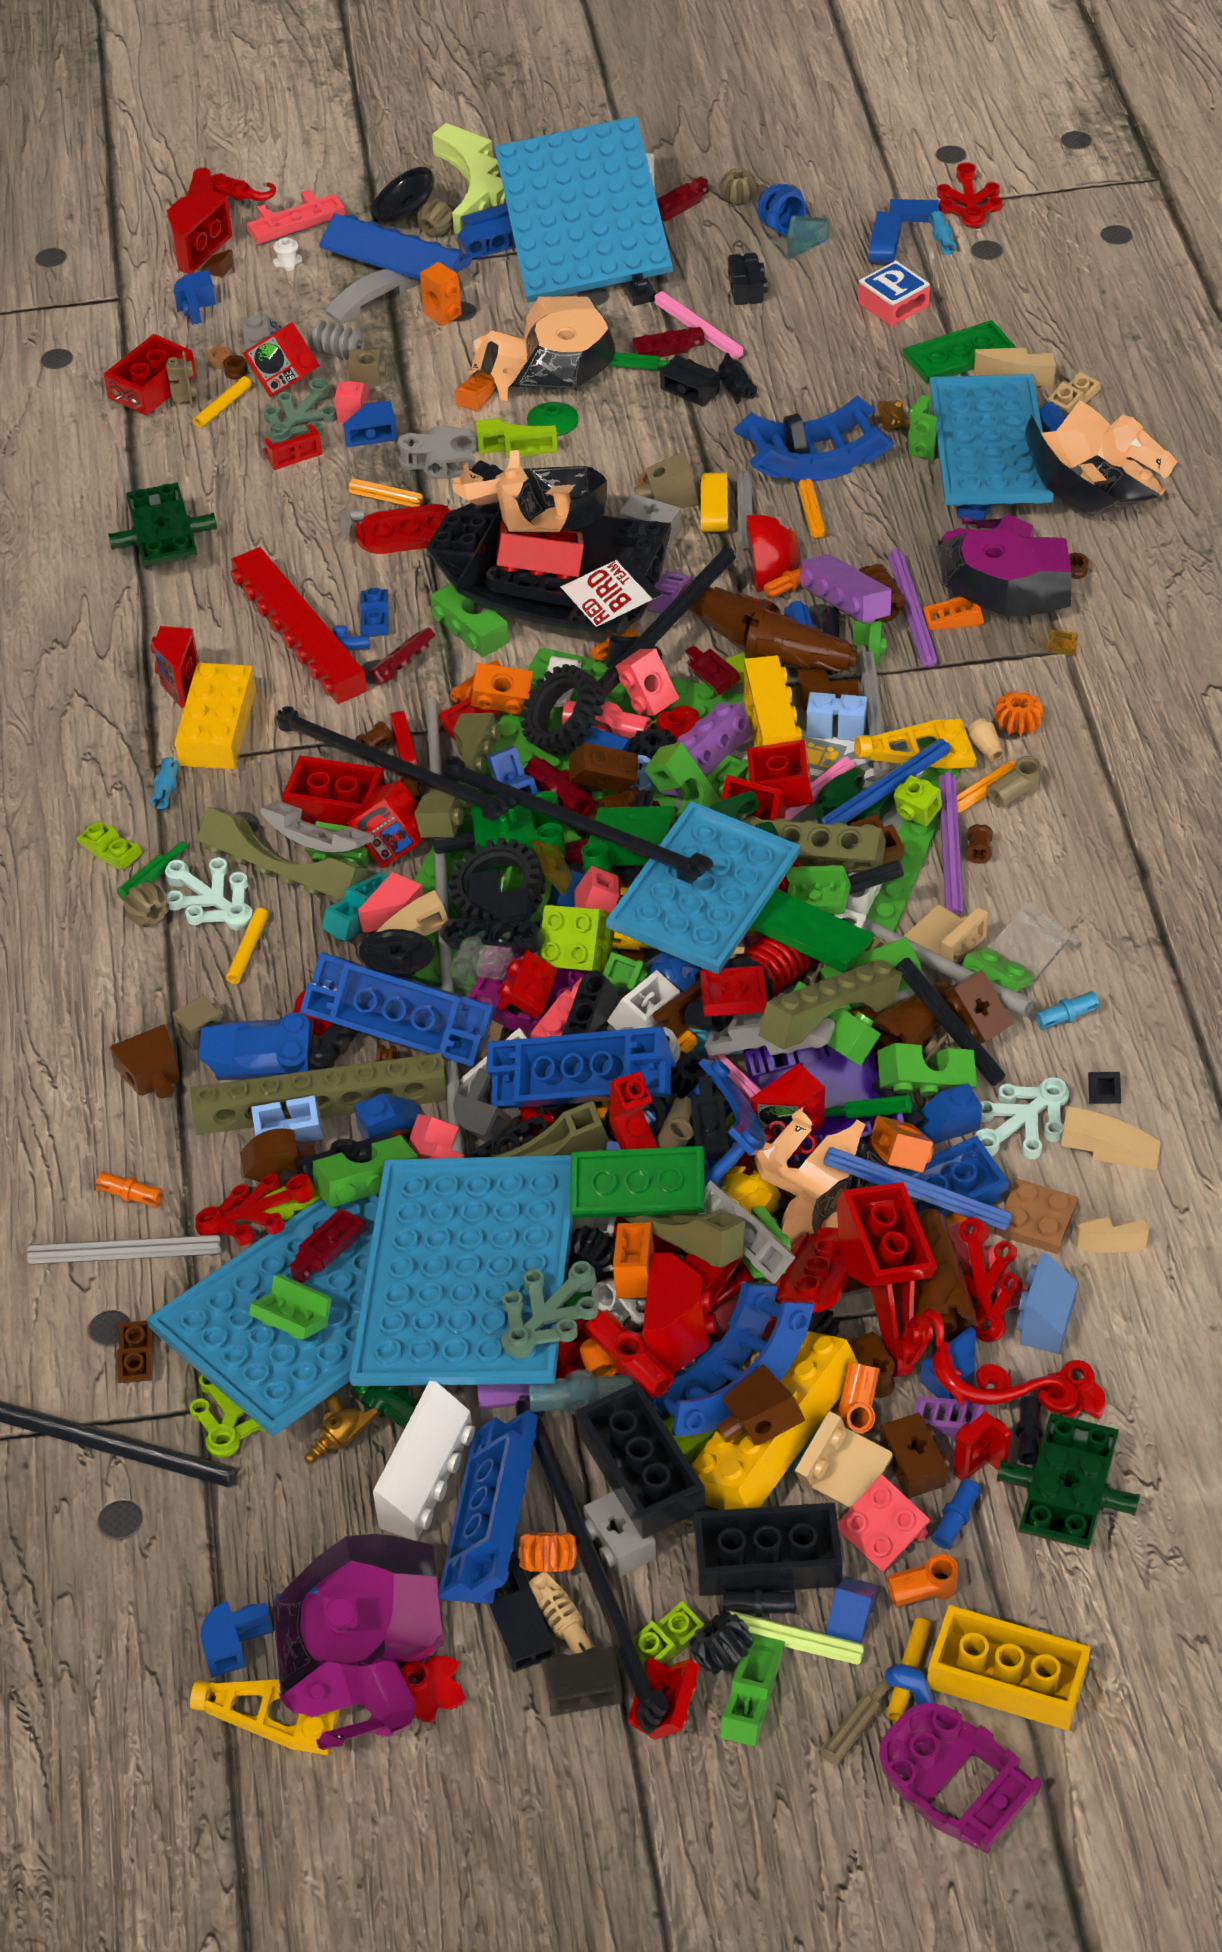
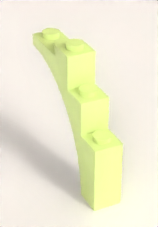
[432,123,506,234]

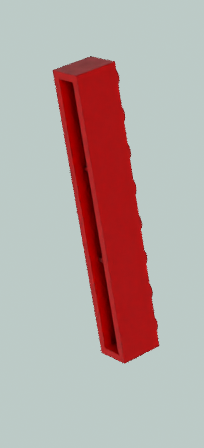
[230,547,367,704]

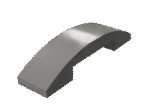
[326,269,419,325]
[260,800,374,852]
[697,1180,796,1284]

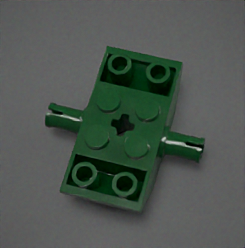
[108,482,217,568]
[997,1413,1140,1550]

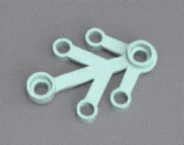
[165,858,253,930]
[975,1077,1069,1159]

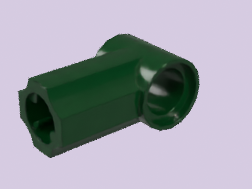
[360,1386,419,1429]

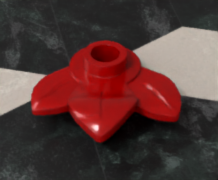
[656,706,702,741]
[1037,1360,1105,1419]
[400,1655,466,1723]

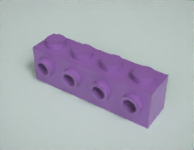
[800,554,891,623]
[662,702,753,796]

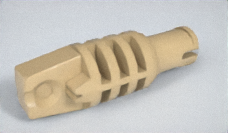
[528,1572,598,1663]

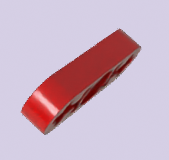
[390,710,417,765]

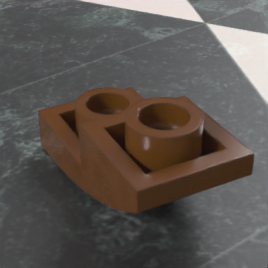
[117,1320,154,1383]

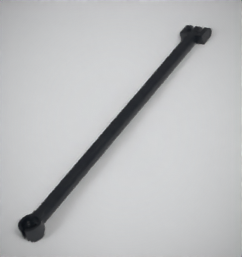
[276,706,517,822]
[442,756,713,884]
[516,1395,669,1734]

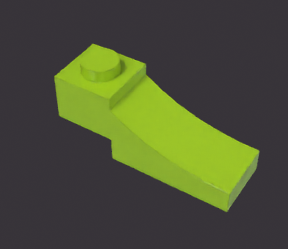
[475,418,558,458]

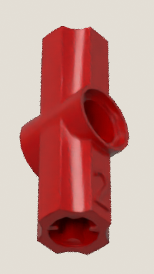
[584,1310,674,1399]

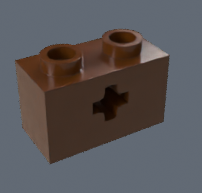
[569,742,638,793]
[941,970,1014,1044]
[880,1412,950,1499]

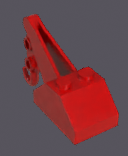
[167,168,276,274]
[837,1182,945,1377]
[643,1234,744,1374]

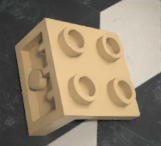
[903,905,988,964]
[794,1411,893,1509]

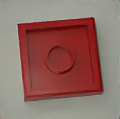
[700,966,768,1017]

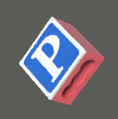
[858,261,930,326]

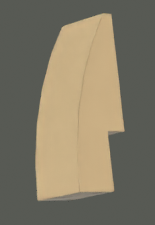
[974,347,1056,386]
[376,890,449,936]
[1061,1106,1161,1170]

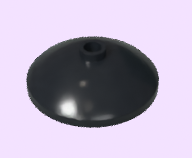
[372,167,435,222]

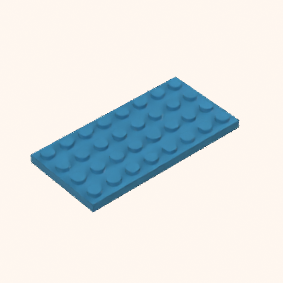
[929,374,1054,506]

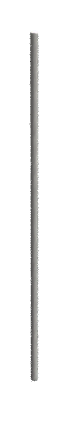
[426,700,463,1154]

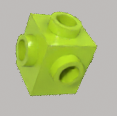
[894,775,942,827]

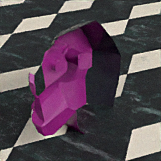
[937,514,1072,616]
[273,1534,444,1750]

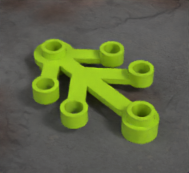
[189,1374,267,1458]

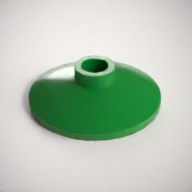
[527,402,578,437]

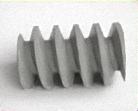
[308,319,365,360]

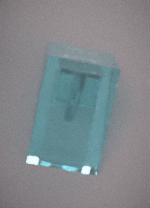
[787,216,829,259]

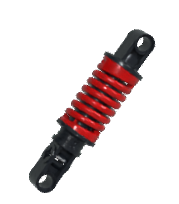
[685,914,845,1032]

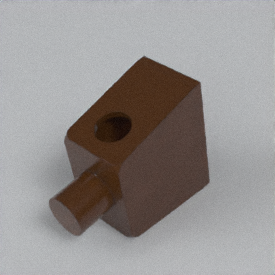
[110,1024,180,1098]
[715,1364,806,1445]

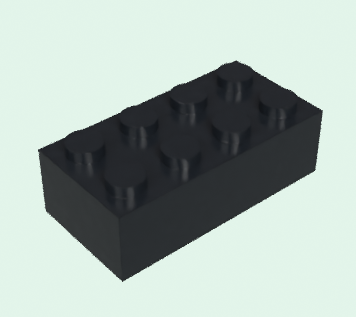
[576,1382,705,1539]
[693,1502,843,1596]

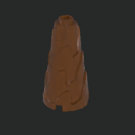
[680,583,781,652]
[745,607,859,672]
[870,981,952,1073]
[914,1209,977,1342]

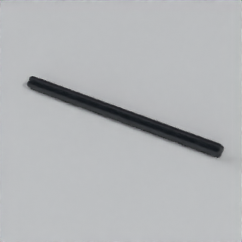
[573,547,736,709]
[0,1401,237,1487]

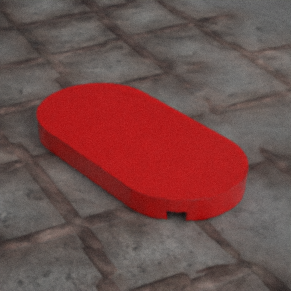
[355,504,455,554]
[773,1227,851,1313]

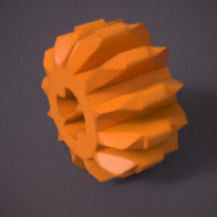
[994,689,1043,737]
[517,1531,577,1573]

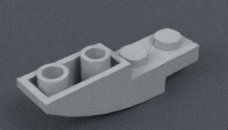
[704,1012,836,1056]

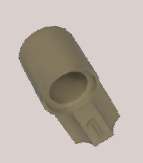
[986,756,1041,808]
[655,1097,694,1148]

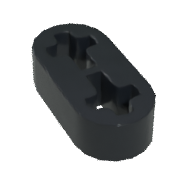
[783,413,808,454]

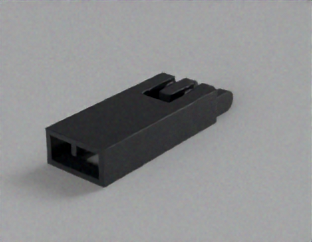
[485,1556,556,1673]

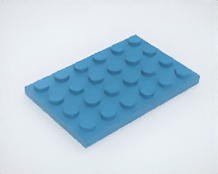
[606,801,801,975]

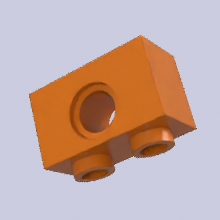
[420,262,462,326]
[470,662,533,714]
[868,1115,933,1173]

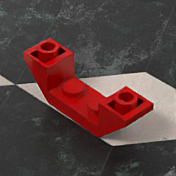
[609,1071,658,1150]

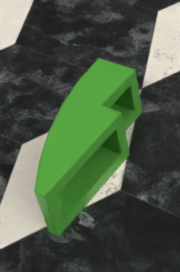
[720,1633,785,1747]

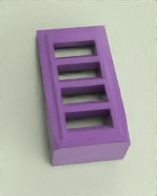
[648,571,692,613]
[913,1396,986,1439]

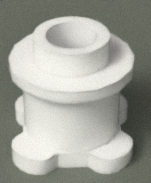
[273,237,302,271]

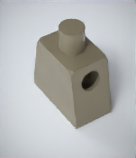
[634,451,700,509]

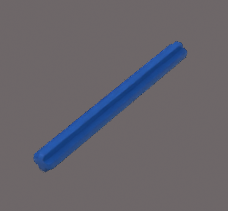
[820,739,950,825]
[823,1147,1012,1230]

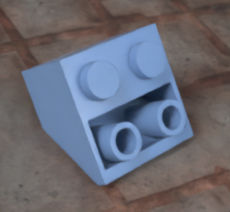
[1016,1253,1078,1354]

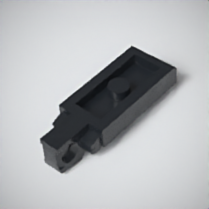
[308,1023,362,1070]
[690,1075,729,1160]

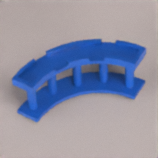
[733,395,894,482]
[651,1059,765,1188]
[645,1282,814,1436]

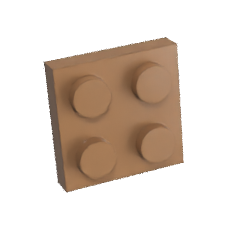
[995,1178,1079,1254]

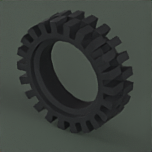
[520,664,605,756]
[448,838,546,931]

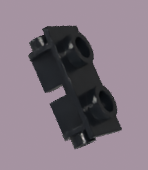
[718,353,757,404]

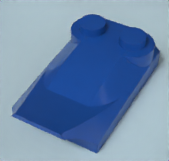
[199,1012,314,1080]
[898,1136,1009,1216]

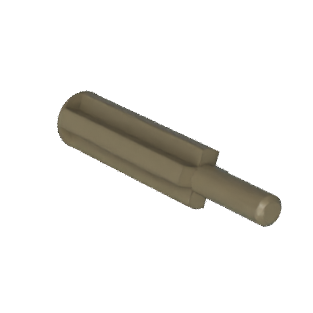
[821,1676,891,1765]

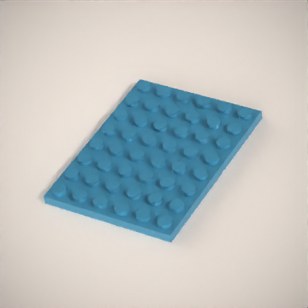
[495,116,673,303]
[349,1155,573,1386]
[147,1195,379,1437]

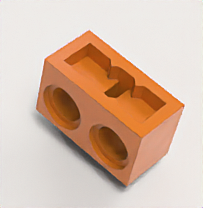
[613,1222,655,1299]

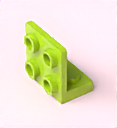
[538,905,613,973]

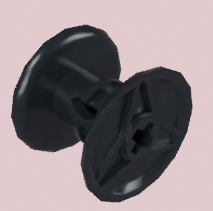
[359,929,435,984]

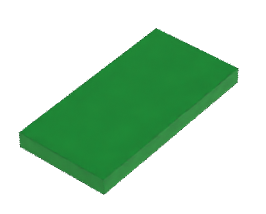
[902,320,1016,384]
[750,888,874,972]
[570,1146,705,1218]

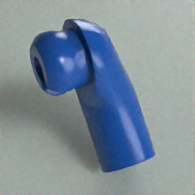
[333,625,370,651]
[885,1664,935,1705]

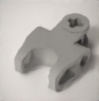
[398,426,477,479]

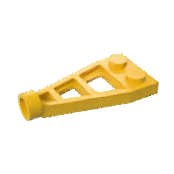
[854,718,976,769]
[190,1679,340,1755]

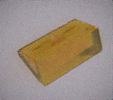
[531,840,573,895]

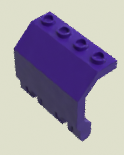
[743,1044,904,1163]

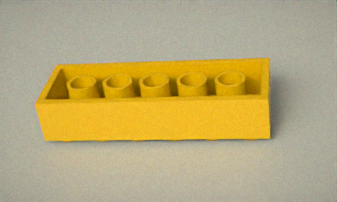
[691,1331,859,1510]

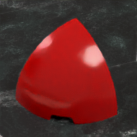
[747,515,800,592]

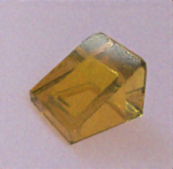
[1048,629,1078,656]

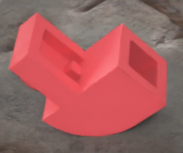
[409,1114,465,1159]

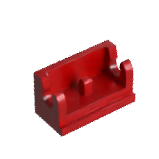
[263,424,323,470]

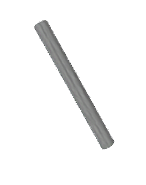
[859,651,890,778]
[26,1235,222,1264]

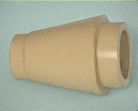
[967,718,1004,762]

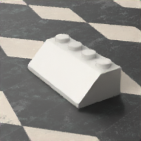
[373,1381,475,1541]

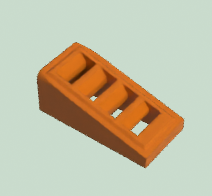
[455,371,498,411]
[923,596,985,630]

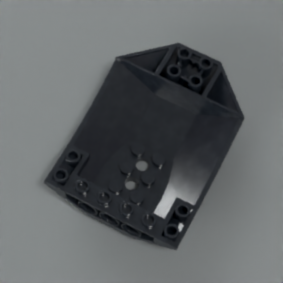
[426,502,672,634]

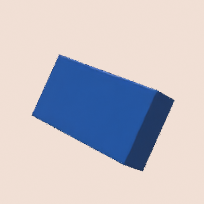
[889,199,939,223]

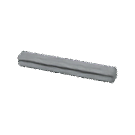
[737,471,752,549]

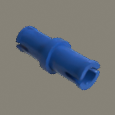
[931,1479,982,1549]

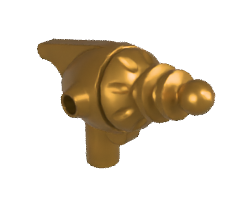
[878,400,910,431]
[304,1394,379,1464]

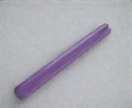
[888,549,937,668]
[938,772,964,915]

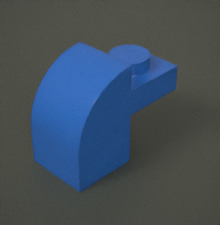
[174,270,216,325]
[486,746,538,795]
[200,1601,274,1678]

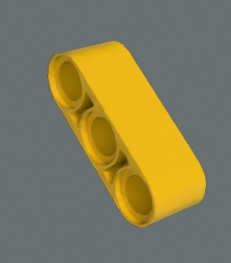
[701,473,728,532]

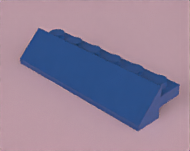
[319,213,472,280]
[300,952,496,1067]
[486,1026,676,1109]
[438,1410,538,1604]

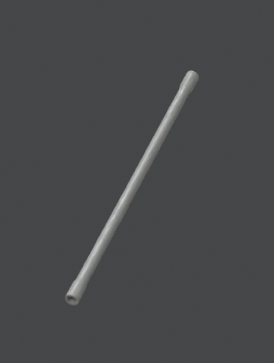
[845,908,1033,1017]

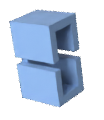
[806,692,867,740]
[251,1096,324,1142]

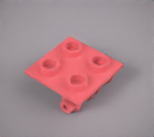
[838,1474,931,1573]

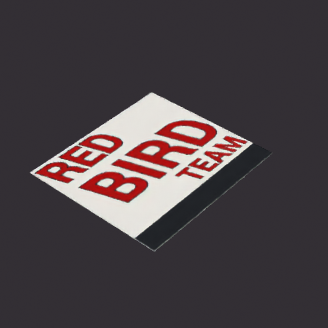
[561,556,662,627]

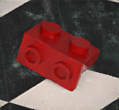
[496,950,558,1018]
[953,1411,1011,1480]
[627,1658,700,1740]

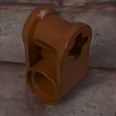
[848,1331,895,1398]

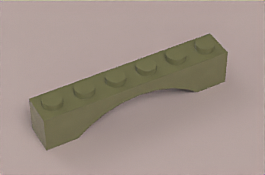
[414,713,501,838]
[196,807,368,903]
[758,960,903,1050]
[494,1100,610,1157]
[597,1149,745,1268]

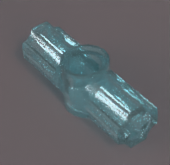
[529,1370,633,1416]

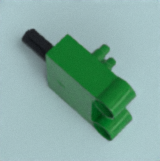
[581,790,677,874]
[433,791,567,871]

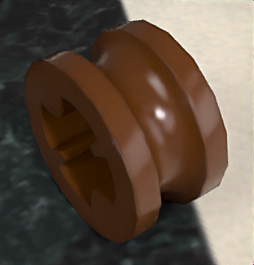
[223,355,247,380]
[1069,552,1089,579]
[376,1044,397,1062]

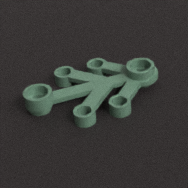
[263,377,337,444]
[501,1261,599,1358]

